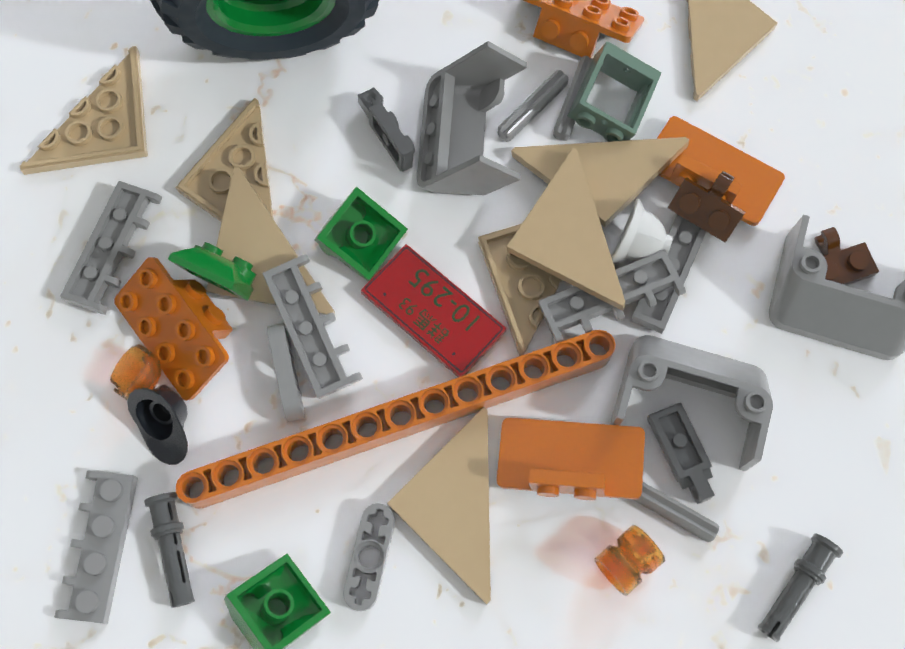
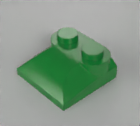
[314,186,408,281]
[167,242,257,301]
[224,553,331,649]

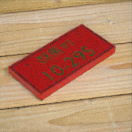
[361,244,507,377]

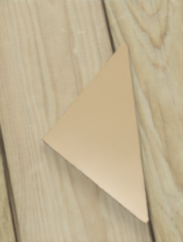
[686,0,778,101]
[20,46,148,175]
[175,98,274,222]
[511,137,689,227]
[507,148,625,311]
[206,167,335,315]
[478,224,562,356]
[387,407,491,605]

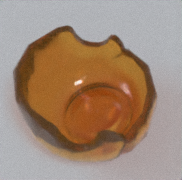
[110,344,162,400]

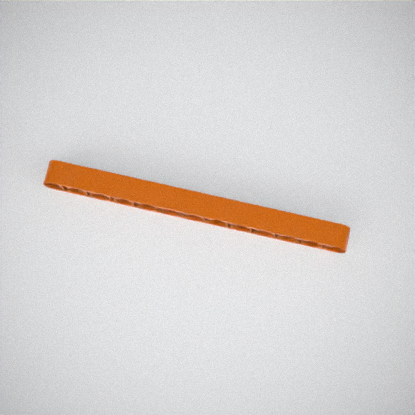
[175,330,616,509]

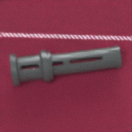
[144,492,195,608]
[757,533,844,642]

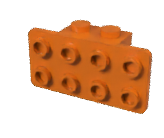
[523,0,644,58]
[657,116,785,226]
[114,257,233,401]
[496,418,645,500]

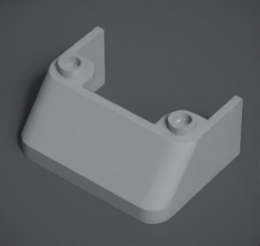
[417,41,527,195]
[769,214,905,360]
[610,335,773,471]

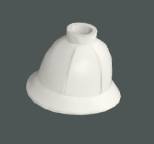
[611,199,673,264]

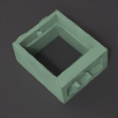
[567,41,662,142]

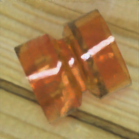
[594,524,666,596]

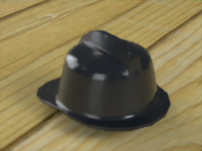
[127,384,188,465]

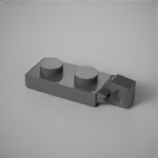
[357,87,415,172]
[647,402,715,504]

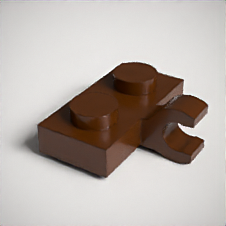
[667,171,745,243]
[814,227,879,285]

